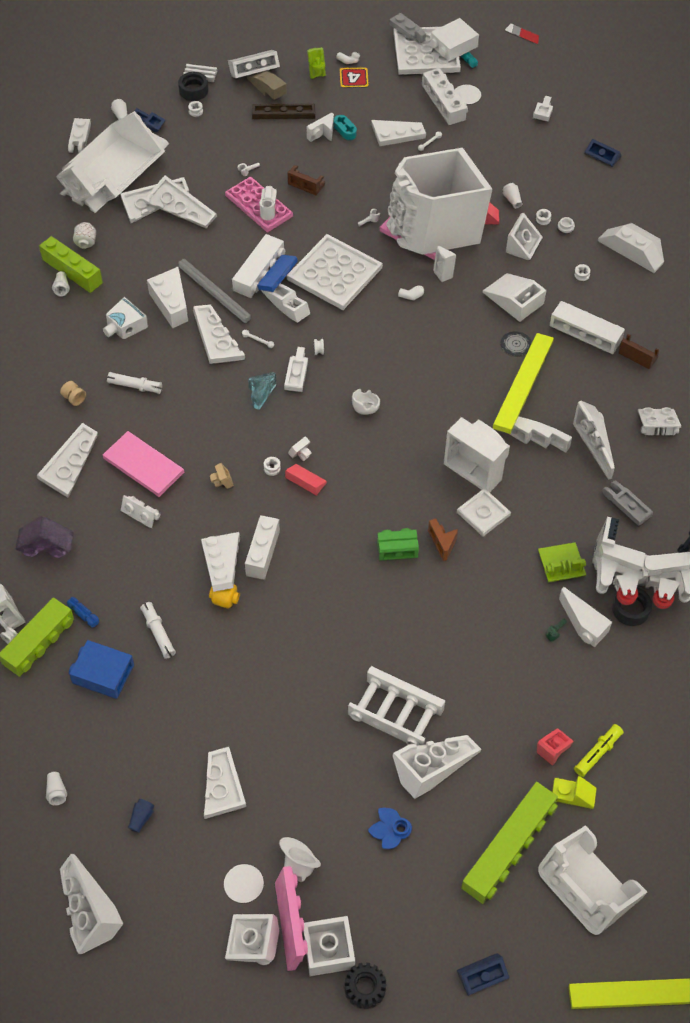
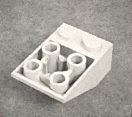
[483,273,546,322]

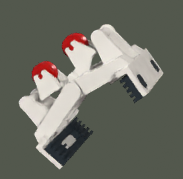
[592,517,690,609]

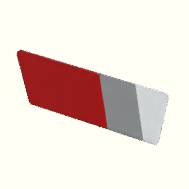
[505,24,539,44]

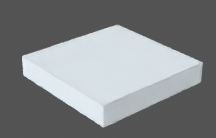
[457,488,511,537]

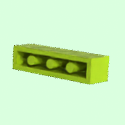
[39,236,103,293]
[0,597,74,677]

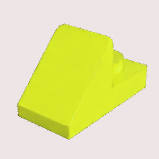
[552,776,597,809]

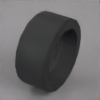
[178,72,208,101]
[612,587,652,626]

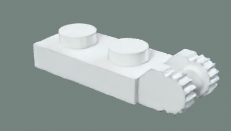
[68,118,91,153]

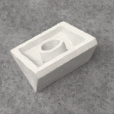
[506,213,543,260]

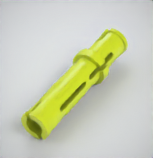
[573,724,624,777]

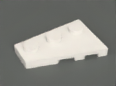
[371,120,426,146]

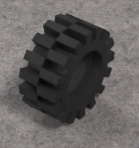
[345,962,386,1009]

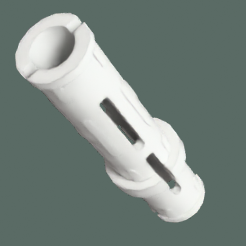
[107,372,162,394]
[140,602,176,659]

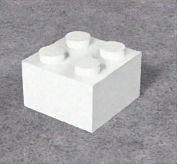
[303,916,355,976]

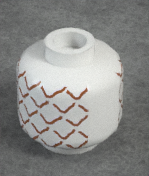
[73,222,96,249]

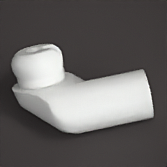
[398,286,424,301]

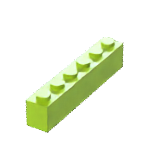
[461,781,558,904]

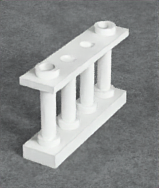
[348,666,445,746]

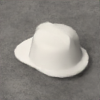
[279,837,321,882]

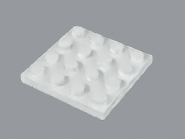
[393,27,461,75]
[287,234,383,310]

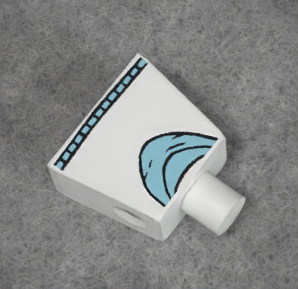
[103,297,148,339]

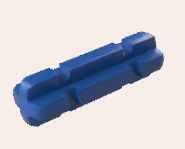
[67,597,100,628]

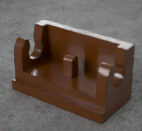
[287,165,325,196]
[618,334,659,369]

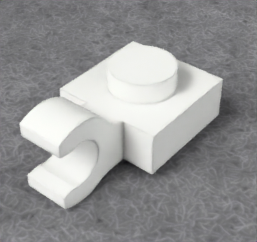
[533,96,553,122]

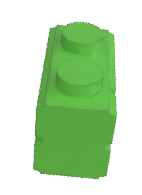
[377,528,419,561]

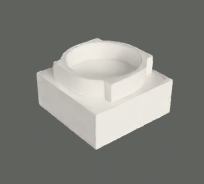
[444,417,510,493]

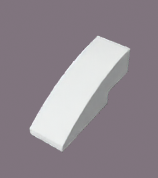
[261,283,310,322]

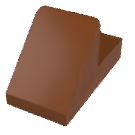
[428,519,458,562]

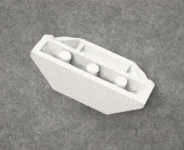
[598,223,664,273]

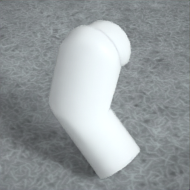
[336,52,360,64]

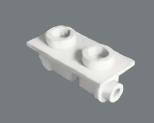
[121,495,161,528]

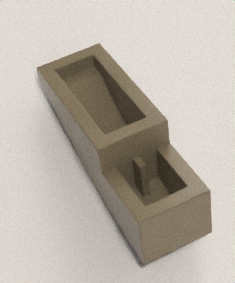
[247,71,287,100]

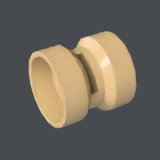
[60,381,86,406]

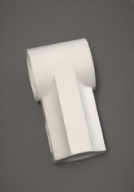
[259,186,277,220]

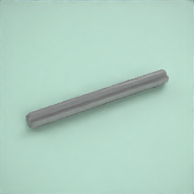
[178,259,251,323]

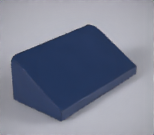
[584,139,621,167]
[457,953,509,996]

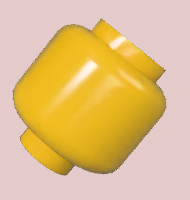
[209,584,240,609]

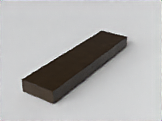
[252,103,315,119]

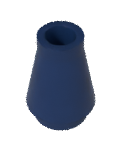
[128,799,154,833]

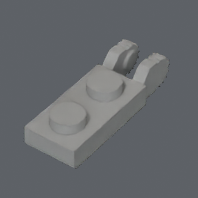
[602,480,653,526]

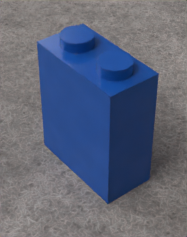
[69,640,134,699]

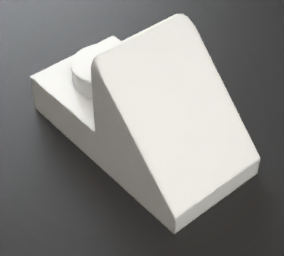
[307,113,334,142]

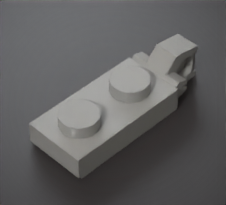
[389,13,426,43]

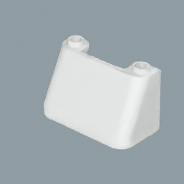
[538,825,647,935]

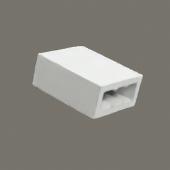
[430,18,479,61]

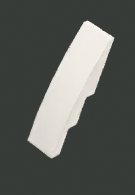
[509,417,572,453]

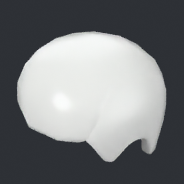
[352,389,380,415]

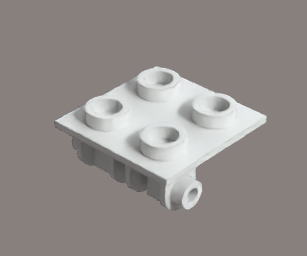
[638,407,681,435]

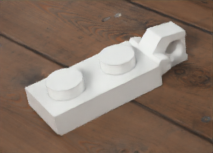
[284,347,308,392]

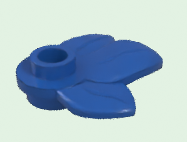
[368,808,412,849]

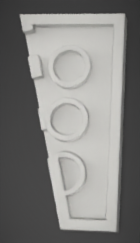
[144,176,217,228]
[120,177,189,224]
[193,305,245,364]
[37,423,98,498]
[201,532,240,592]

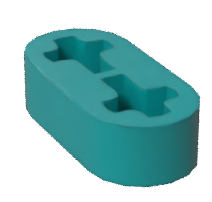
[334,115,357,140]

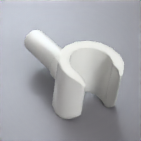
[238,163,260,176]
[358,209,380,227]

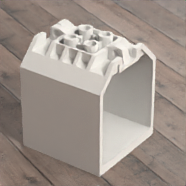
[386,148,492,255]

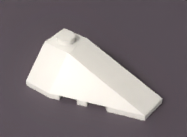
[573,401,615,480]
[393,735,481,799]
[60,854,123,954]

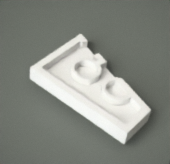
[204,747,246,819]

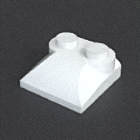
[225,914,279,965]

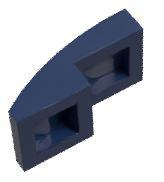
[134,108,165,132]

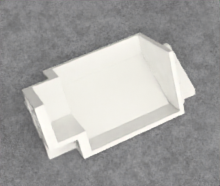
[56,111,169,213]

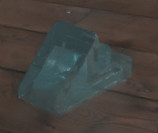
[248,372,276,410]

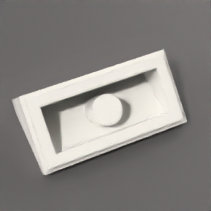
[433,246,456,282]

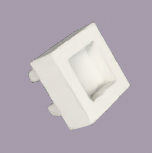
[288,436,311,461]

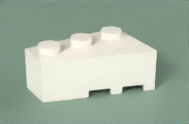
[147,267,188,328]

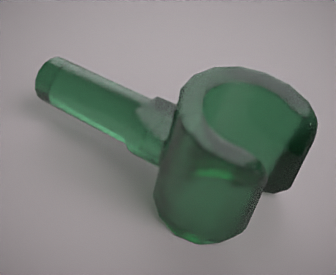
[545,618,567,642]

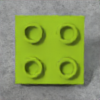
[538,542,586,582]

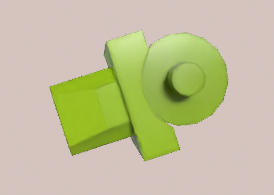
[307,47,326,79]

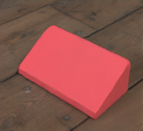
[285,464,327,496]

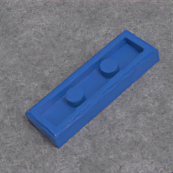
[257,255,298,292]

